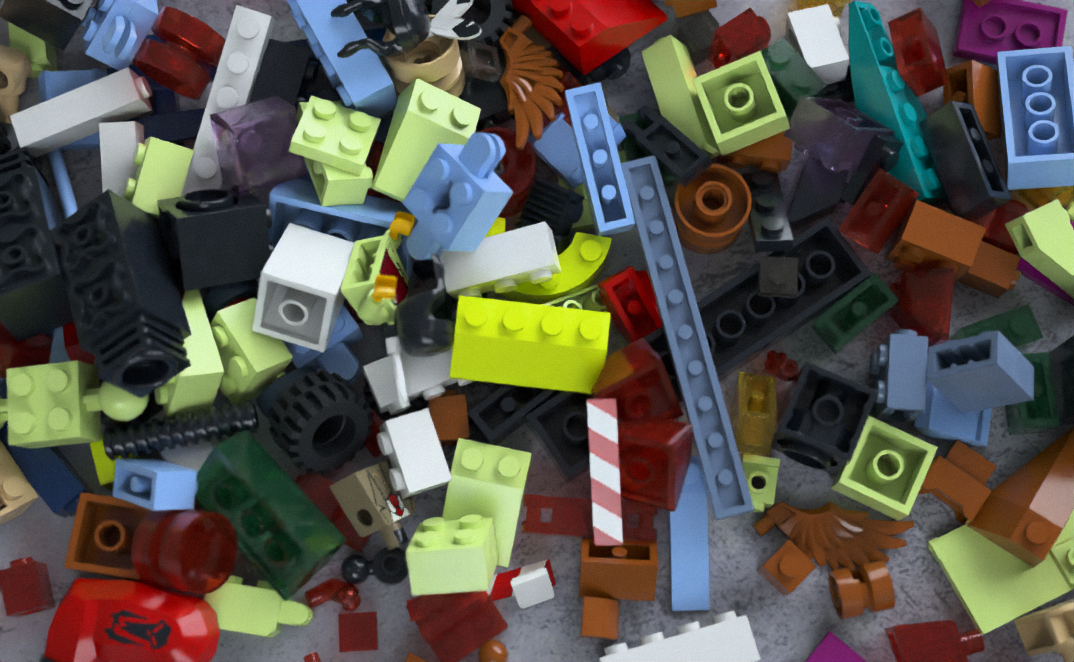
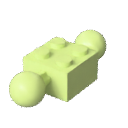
[0,360,149,449]

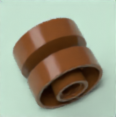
[671,164,752,255]

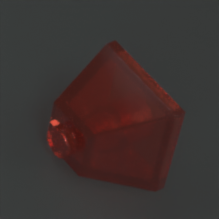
[886,267,955,348]
[591,338,683,451]
[617,416,693,512]

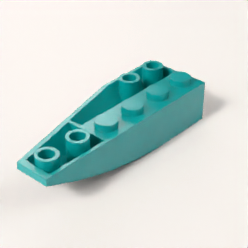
[849,0,948,214]

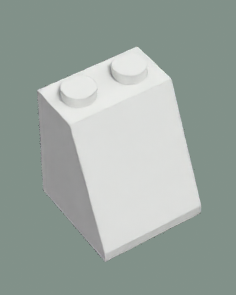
[252,223,354,353]

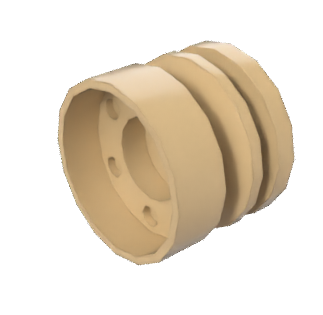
[382,14,466,100]

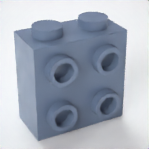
[870,329,928,424]
[927,330,1034,414]

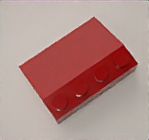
[511,0,668,75]

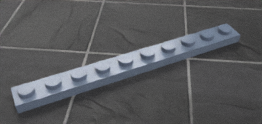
[621,155,755,521]

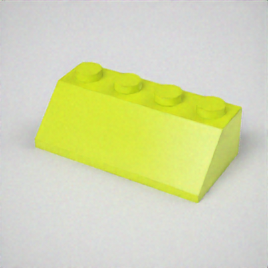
[449,295,611,395]

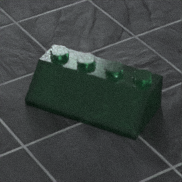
[194,429,347,602]

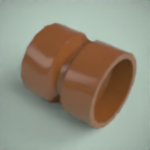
[828,560,895,620]

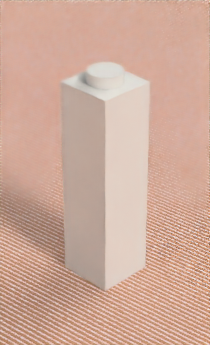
[10,67,152,157]
[99,121,144,201]

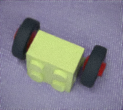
[202,279,317,419]

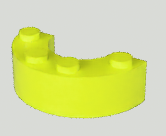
[484,217,612,305]

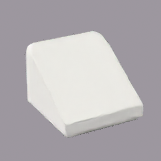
[510,567,554,609]

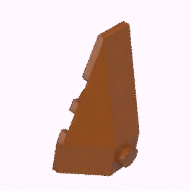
[967,426,1074,567]

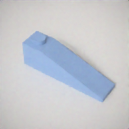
[565,82,636,237]
[665,456,710,611]

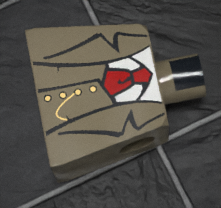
[329,459,417,550]

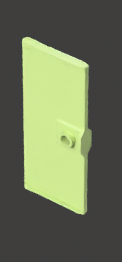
[927,510,1074,636]

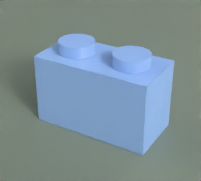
[113,458,198,511]

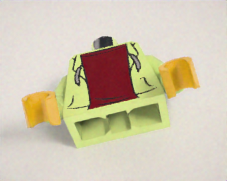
[340,211,415,325]

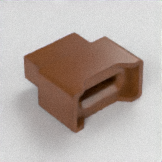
[918,440,997,525]

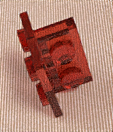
[406,590,508,662]

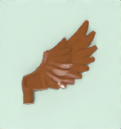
[499,15,564,150]
[752,501,914,570]

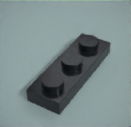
[742,171,793,253]

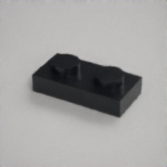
[841,134,904,206]

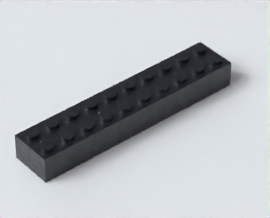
[526,216,872,484]

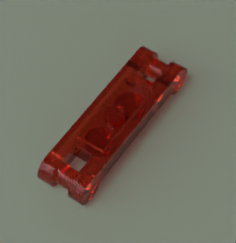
[521,494,658,541]

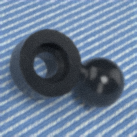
[340,547,409,586]

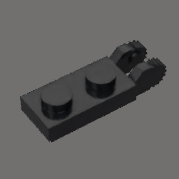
[621,105,712,187]

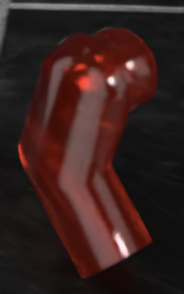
[764,350,799,382]
[304,578,361,611]

